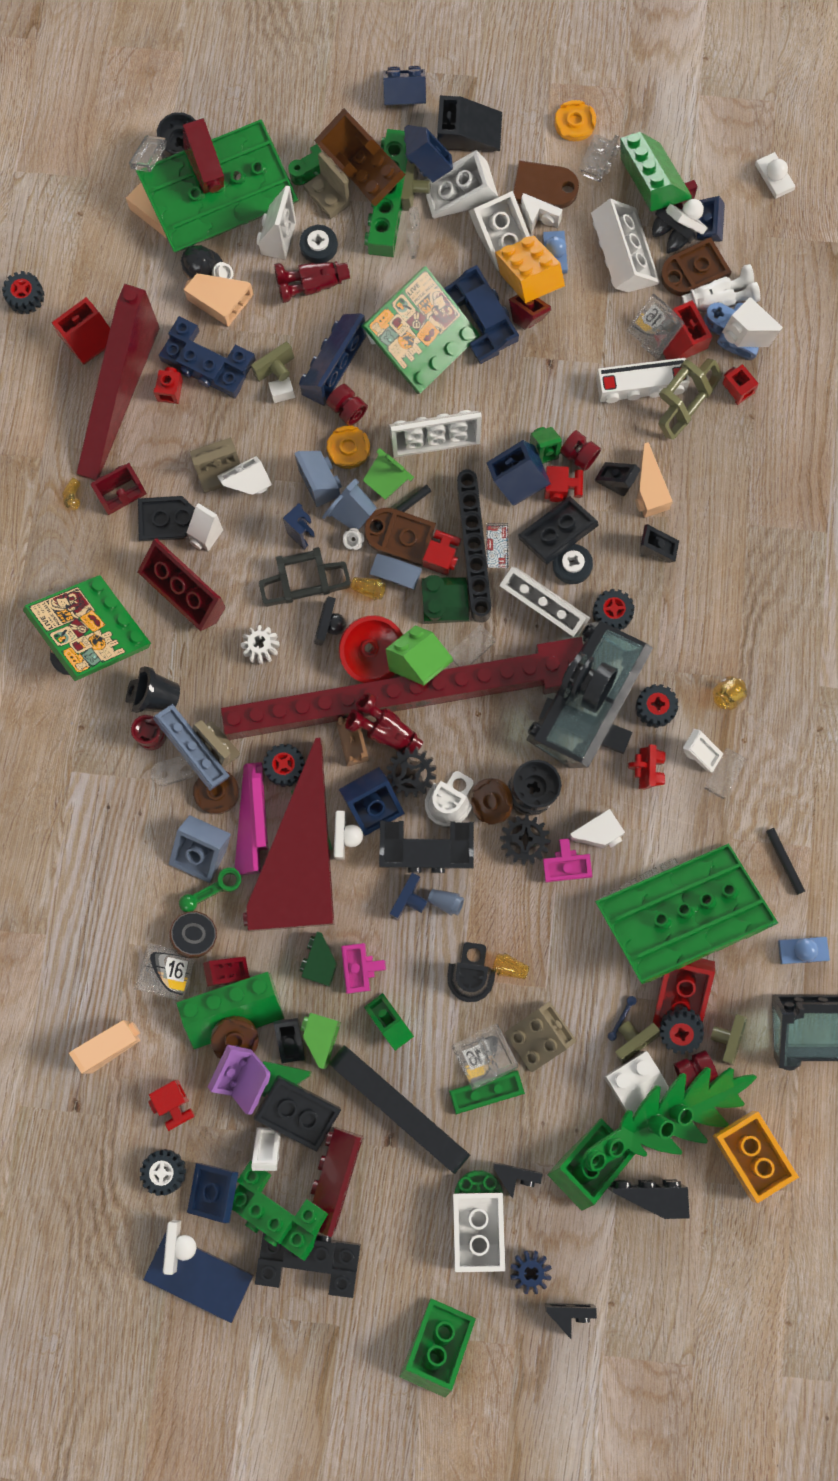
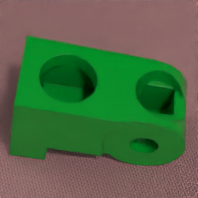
[288,144,323,186]

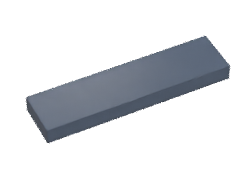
[153,704,229,790]

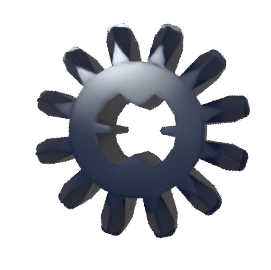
[510,1250,552,1294]

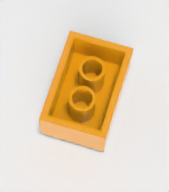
[495,235,565,303]
[712,1111,799,1203]

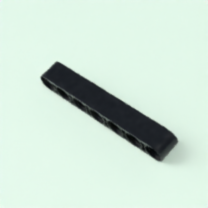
[457,469,491,623]
[329,1045,471,1174]

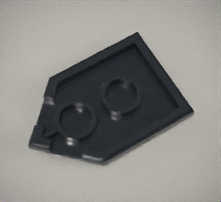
[138,496,195,542]

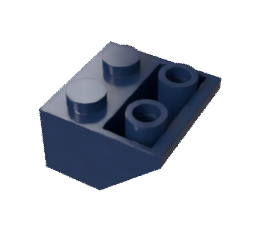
[383,66,426,105]
[404,125,453,183]
[486,440,551,506]

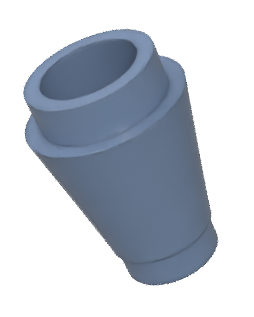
[428,889,464,916]

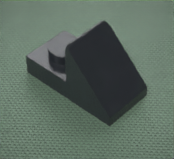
[595,462,641,496]
[640,524,679,563]
[274,1018,305,1063]
[493,1162,543,1198]
[545,1303,597,1339]

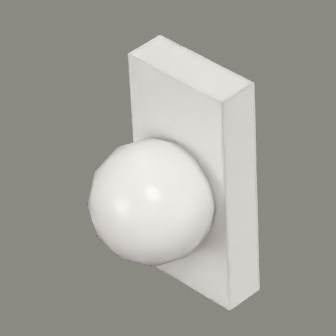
[755,152,795,199]
[666,199,708,234]
[683,729,723,773]
[334,811,363,860]
[252,1127,281,1171]
[163,1220,196,1275]

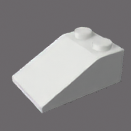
[424,150,498,218]
[257,186,296,260]
[469,191,530,271]
[603,1051,669,1116]
[453,1193,505,1272]

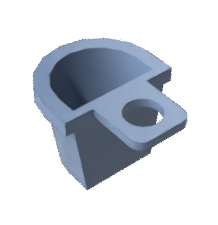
[322,478,377,530]

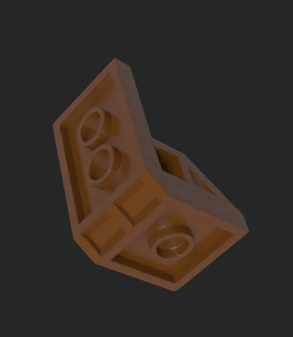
[314,108,406,207]

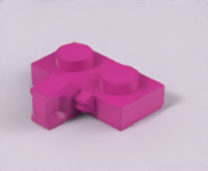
[543,838,592,883]
[341,943,386,994]

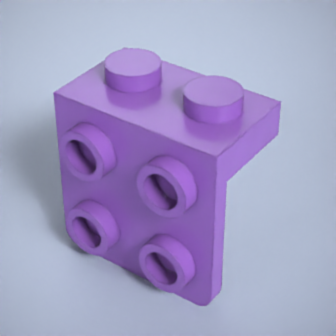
[208,1045,270,1115]

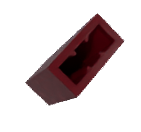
[183,118,224,194]

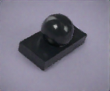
[314,596,346,646]

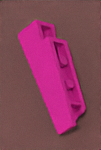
[234,762,269,875]

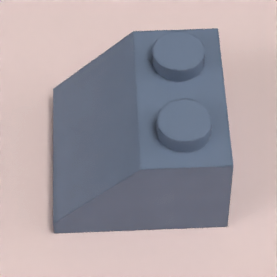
[294,451,342,507]
[169,815,231,883]

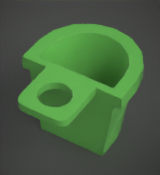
[363,448,414,500]

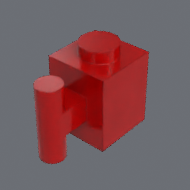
[544,466,584,502]
[423,529,461,576]
[148,1080,195,1131]

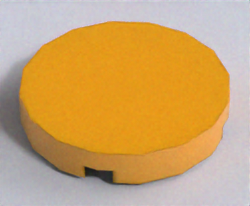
[554,100,596,142]
[326,425,370,469]

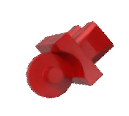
[628,744,666,790]

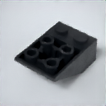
[437,95,502,151]
[608,1179,690,1219]

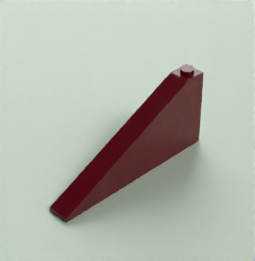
[76,284,160,481]
[243,738,335,932]

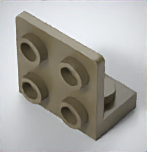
[304,152,350,219]
[505,1001,577,1072]

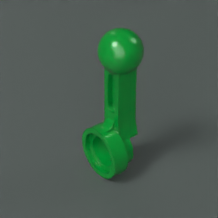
[179,868,241,912]

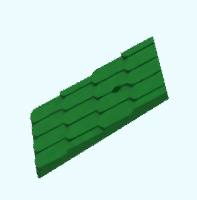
[136,119,299,253]
[595,843,778,984]

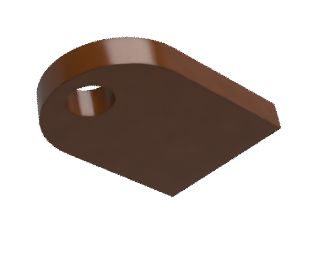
[513,160,579,209]
[661,237,732,296]
[365,508,436,566]

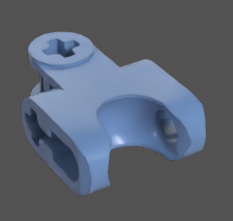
[703,302,759,360]

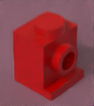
[722,364,759,405]
[153,367,183,404]

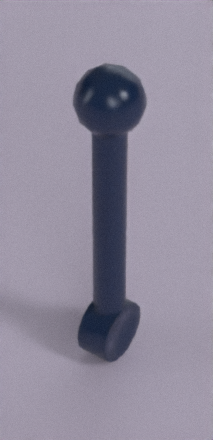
[608,996,637,1041]

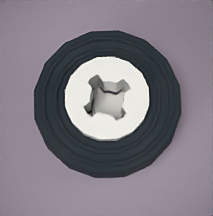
[299,224,338,264]
[553,544,593,584]

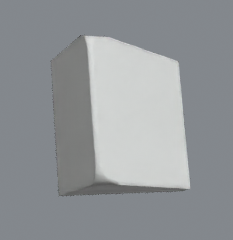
[268,377,295,403]

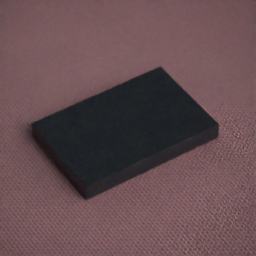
[518,496,599,565]
[253,1075,341,1152]

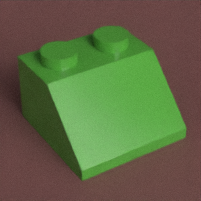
[386,625,453,685]
[301,1013,341,1069]

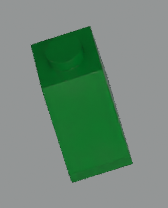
[530,427,562,464]
[364,993,414,1051]
[262,1061,312,1097]

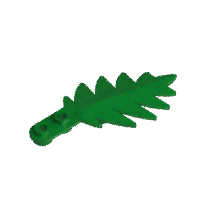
[583,1067,757,1171]

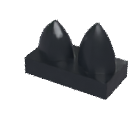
[652,208,696,254]

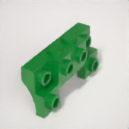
[232,1160,328,1261]

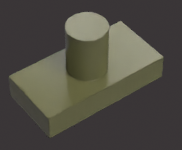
[401,161,430,211]
[251,341,294,382]
[711,1014,747,1066]
[615,1021,660,1064]

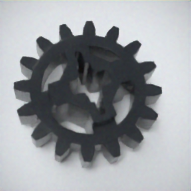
[386,747,437,797]
[500,814,551,866]

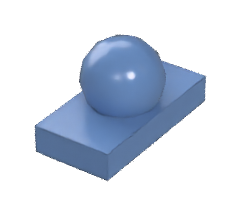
[543,231,568,274]
[778,937,830,964]

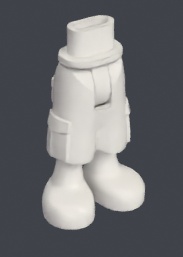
[681,264,760,311]

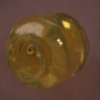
[713,676,747,710]

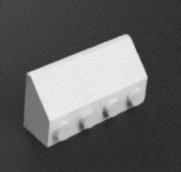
[591,198,660,292]

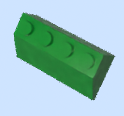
[620,132,692,212]
[176,972,285,1049]

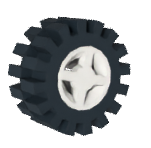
[140,1149,186,1196]

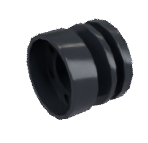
[157,112,196,159]
[559,651,618,713]
[507,760,562,816]

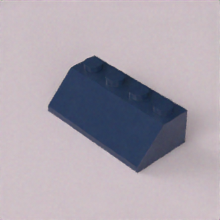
[299,313,367,406]

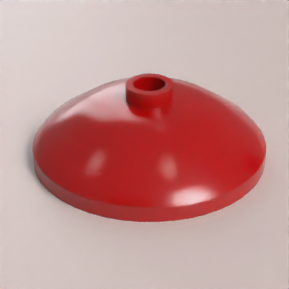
[339,615,403,683]

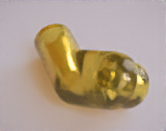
[62,478,81,511]

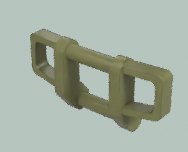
[658,358,722,440]

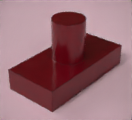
[203,956,250,987]

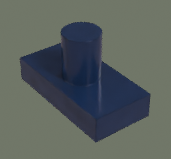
[390,872,428,920]

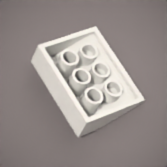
[389,410,482,458]

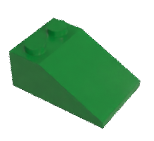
[547,1118,635,1211]
[399,1298,476,1398]

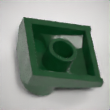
[422,575,469,624]

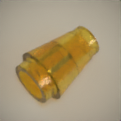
[351,577,386,601]
[492,953,529,980]

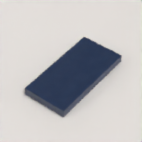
[143,1232,254,1323]

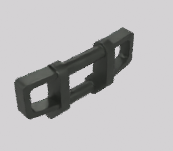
[259,547,351,607]

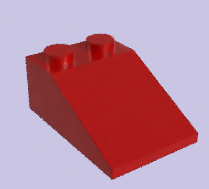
[652,958,715,1033]

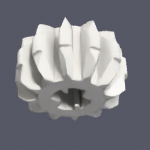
[241,625,280,665]

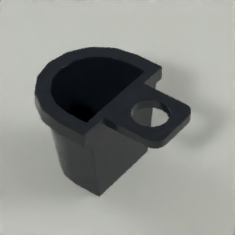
[125,666,180,713]
[447,942,496,1002]

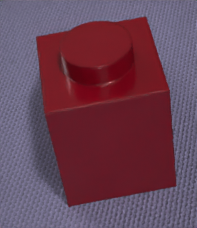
[509,294,551,330]

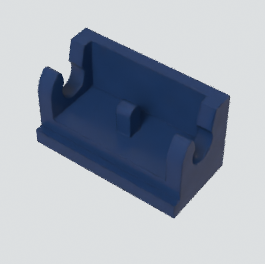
[283,503,315,550]

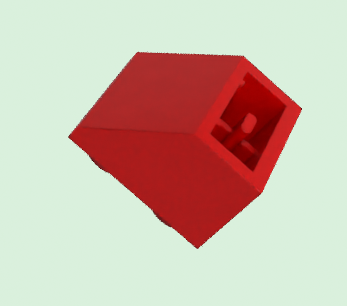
[51,297,110,365]
[653,300,713,360]

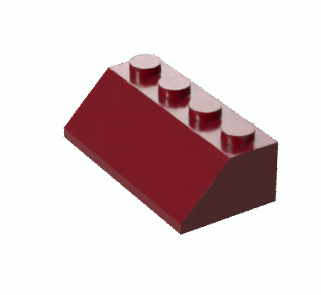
[137,538,226,631]
[310,1127,363,1237]

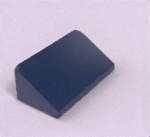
[697,196,725,242]

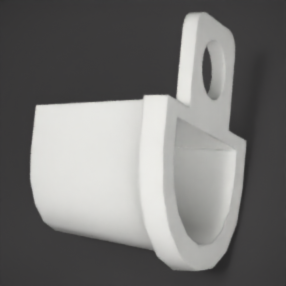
[425,771,474,827]

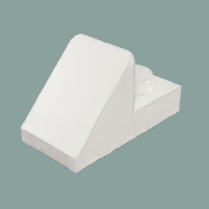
[521,193,563,233]

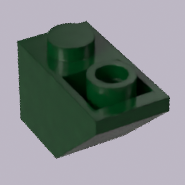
[299,932,338,987]

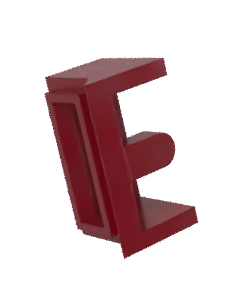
[90,463,147,515]

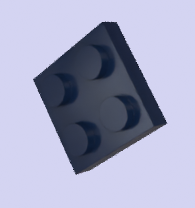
[187,1163,239,1223]

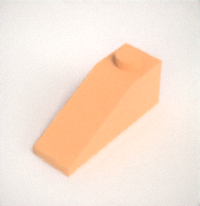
[635,442,673,518]

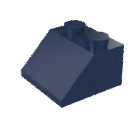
[339,767,405,836]

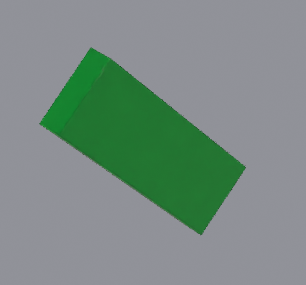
[449,1070,525,1115]

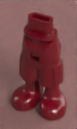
[274,261,350,303]
[345,692,423,753]

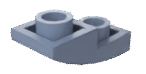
[370,553,422,590]

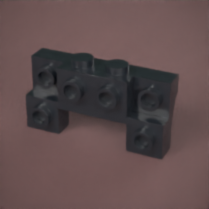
[379,820,474,873]
[255,1232,361,1298]

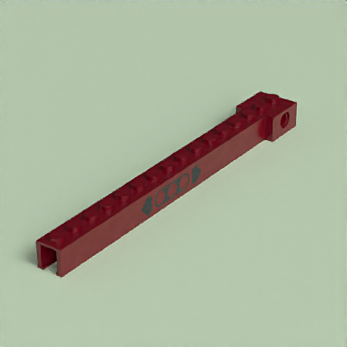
[221,637,583,740]

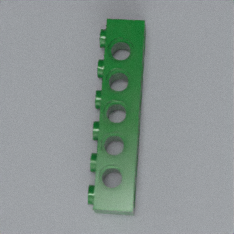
[364,129,408,258]

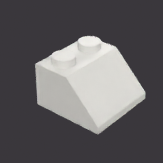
[722,297,783,347]

